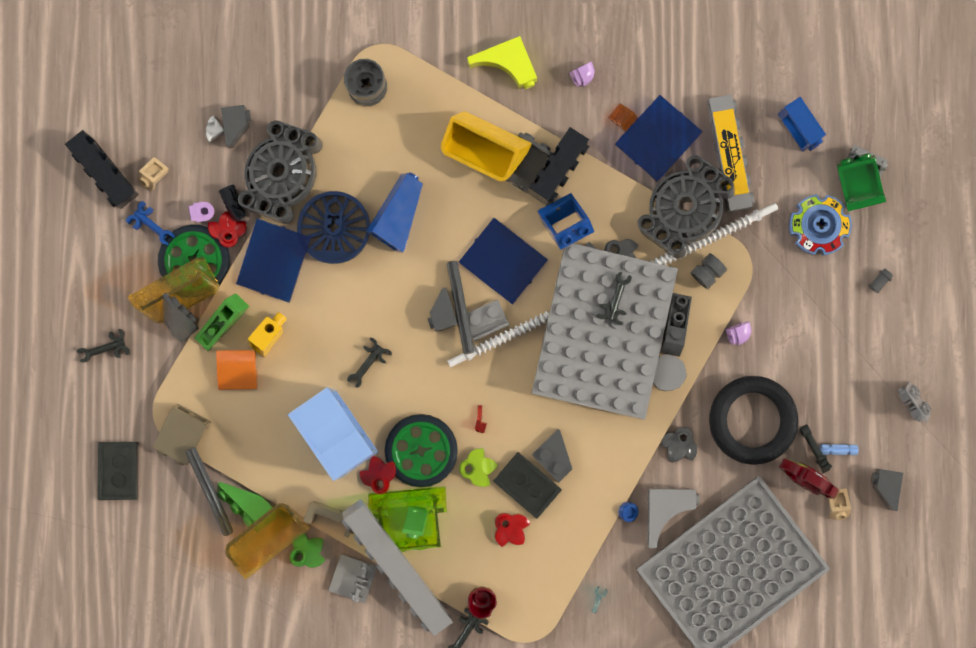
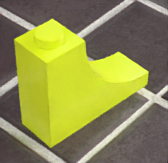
[467,36,537,89]

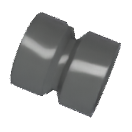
[690,253,727,290]

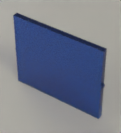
[614,95,703,182]
[236,218,311,303]
[459,218,548,305]

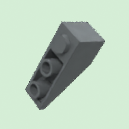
[163,292,199,342]
[661,293,692,357]

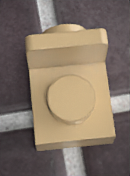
[138,157,169,191]
[828,488,851,520]

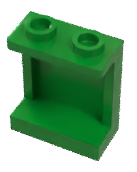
[836,153,886,212]

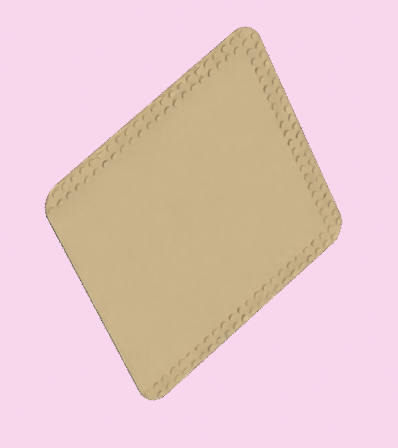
[152,44,753,643]

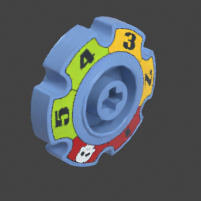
[788,194,852,256]

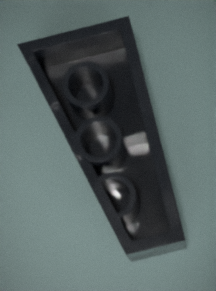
[528,127,590,206]
[65,130,139,209]

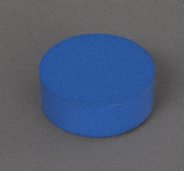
[618,502,639,522]

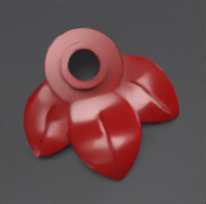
[208,211,246,248]
[359,456,396,494]
[495,513,530,547]

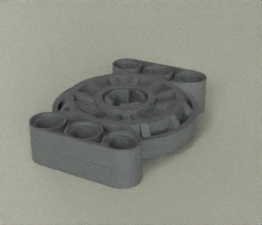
[238,120,323,224]
[638,155,735,258]

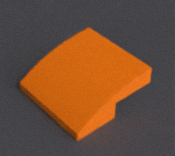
[216,350,257,390]

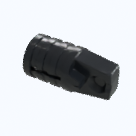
[219,185,246,221]

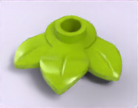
[459,448,497,487]

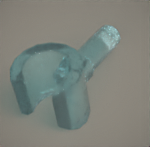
[592,586,607,613]

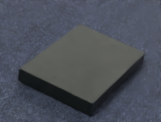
[98,442,138,500]
[493,452,562,519]

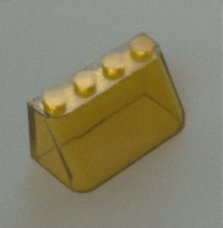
[127,257,219,324]
[225,503,312,580]

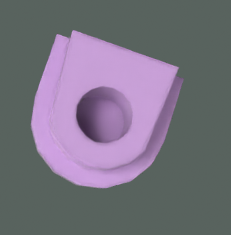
[569,62,595,87]
[189,202,214,222]
[725,321,751,346]

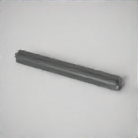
[447,261,474,354]
[186,447,233,536]

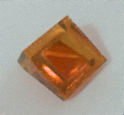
[608,103,637,132]

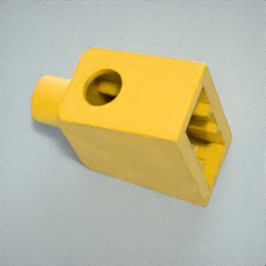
[247,312,287,358]

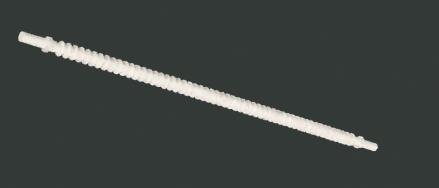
[448,203,778,367]

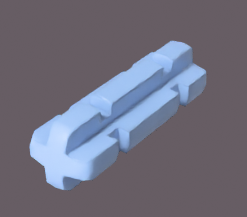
[820,444,858,455]

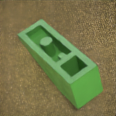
[195,293,250,351]

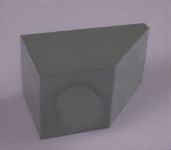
[221,105,251,149]
[427,288,458,332]
[871,469,903,511]

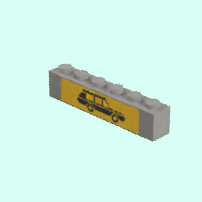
[707,95,755,213]

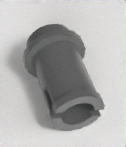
[869,268,893,293]

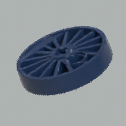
[297,191,370,264]

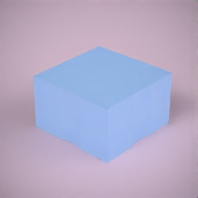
[288,387,378,481]

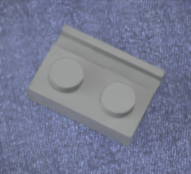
[467,300,509,341]

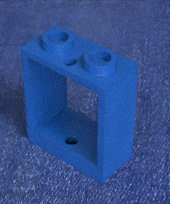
[778,96,826,152]
[538,193,595,250]

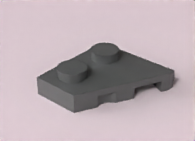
[532,429,572,483]

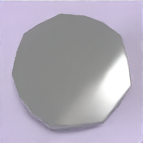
[653,354,687,391]

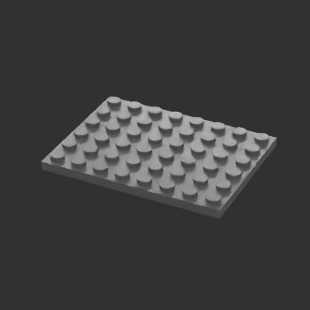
[531,243,678,420]
[636,476,830,648]

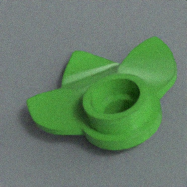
[290,532,325,568]

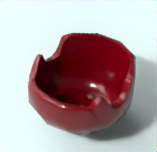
[467,586,497,619]

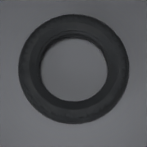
[709,376,798,465]

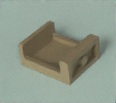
[152,404,211,465]
[303,501,354,538]

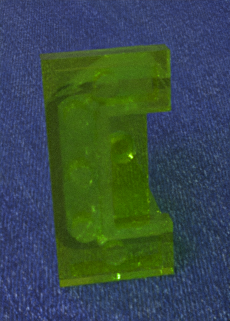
[368,486,447,552]

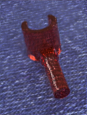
[475,405,487,433]

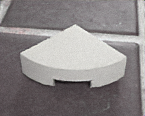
[206,116,224,143]

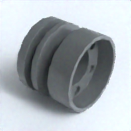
[344,59,387,107]

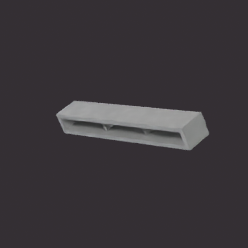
[342,499,453,636]

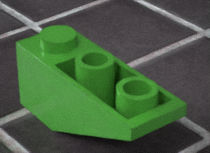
[217,482,274,531]
[402,506,429,539]

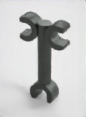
[596,272,632,325]
[77,329,130,363]
[347,337,392,388]
[799,424,832,474]
[448,607,489,648]

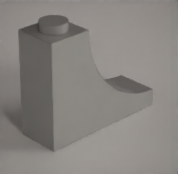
[647,489,700,548]

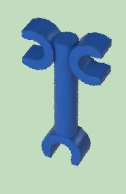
[126,201,175,246]

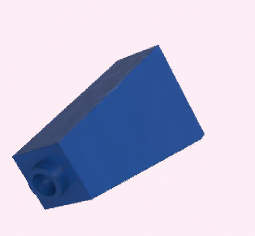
[366,172,423,252]

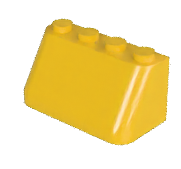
[441,111,532,181]

